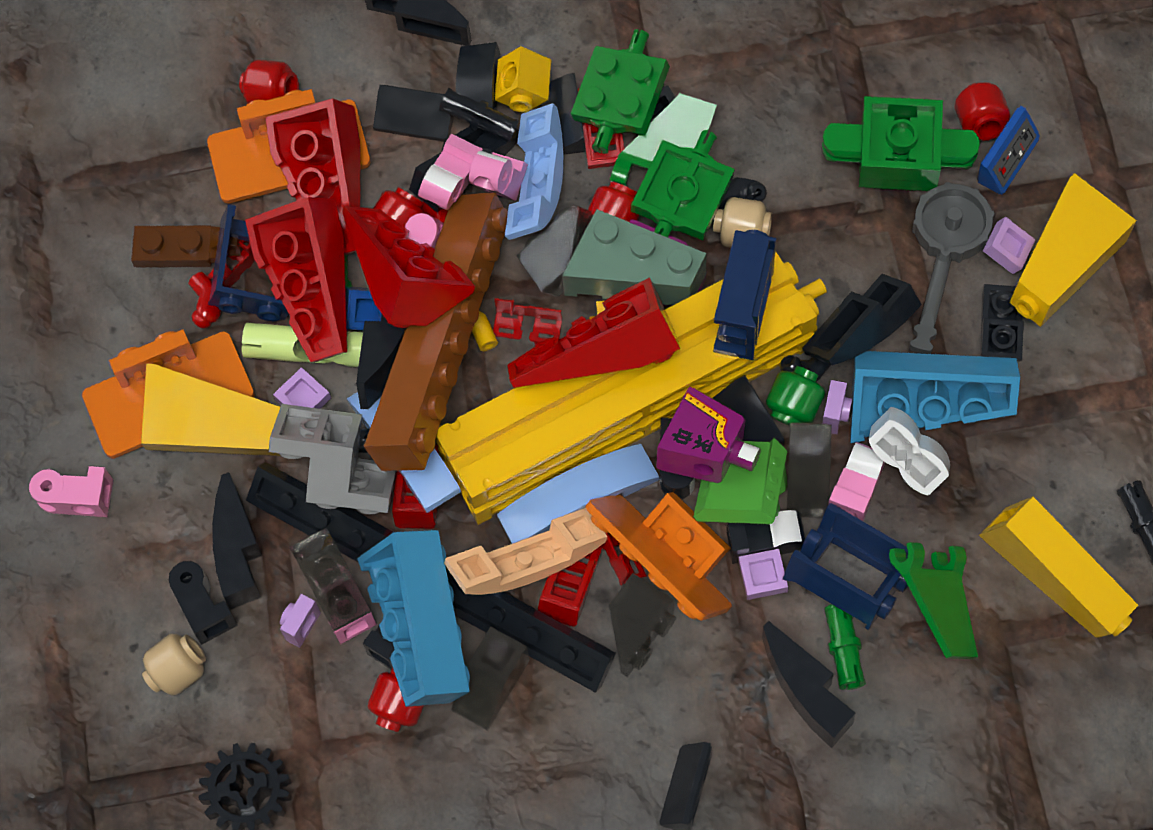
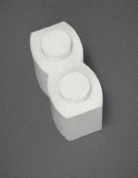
[869,407,950,495]

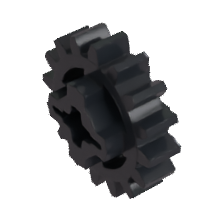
[198,743,292,830]

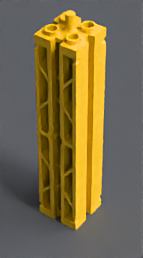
[435,252,827,525]

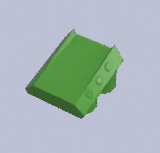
[693,437,788,524]

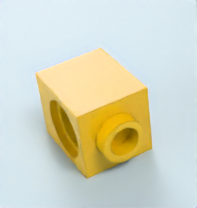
[495,46,551,113]

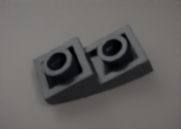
[456,42,500,119]
[981,284,1024,362]

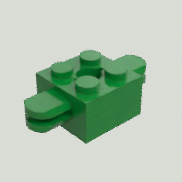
[822,96,980,191]

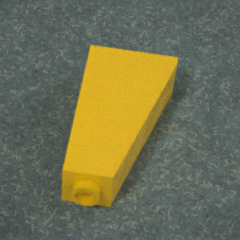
[1009,173,1137,327]
[141,364,281,456]
[979,496,1138,638]

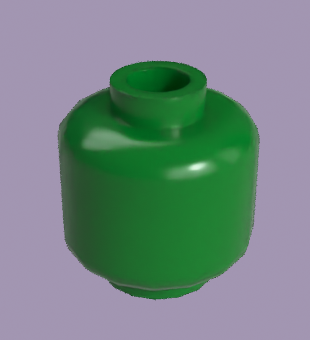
[766,366,825,429]

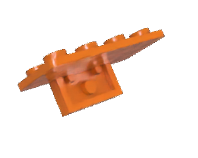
[207,89,371,204]
[82,329,255,459]
[585,492,732,621]

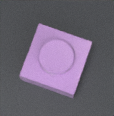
[983,217,1035,274]
[273,367,331,409]
[822,380,852,434]
[738,549,788,600]
[280,594,321,648]

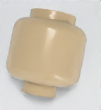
[713,197,772,248]
[142,634,206,695]

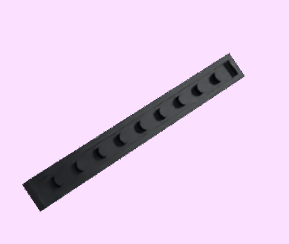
[246,462,616,693]

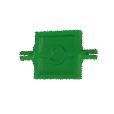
[571,29,670,154]
[631,130,735,240]

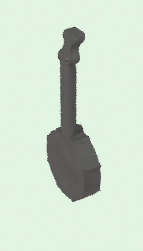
[909,182,995,354]

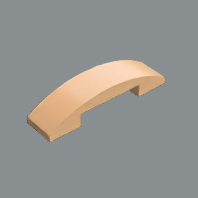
[444,508,607,595]

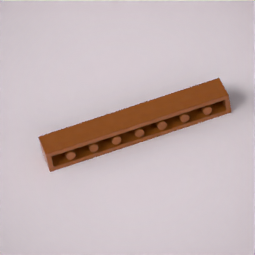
[364,192,508,471]

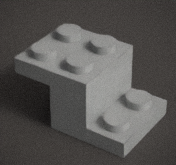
[269,404,397,514]

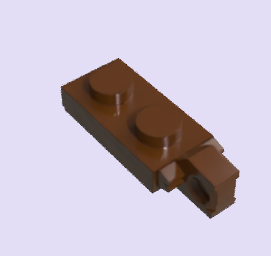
[131,225,242,268]

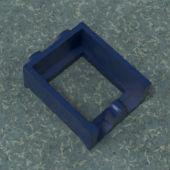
[208,204,289,322]
[713,230,776,360]
[783,503,908,630]

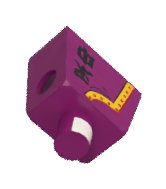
[656,387,761,483]

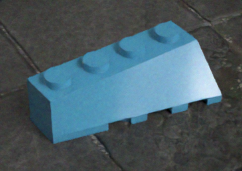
[850,351,1020,443]
[357,530,470,707]

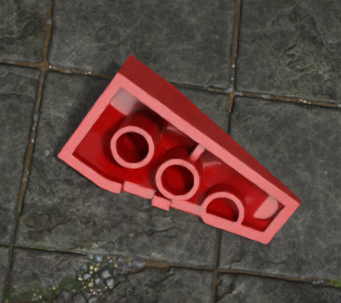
[265,98,360,255]
[245,197,347,362]
[342,206,475,328]
[507,277,680,388]

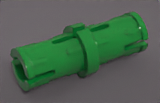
[824,604,866,690]

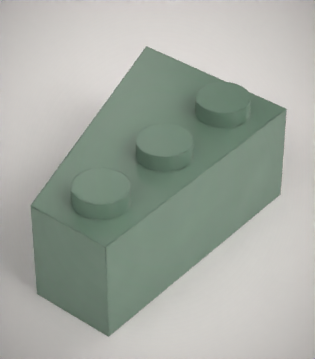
[562,209,707,305]

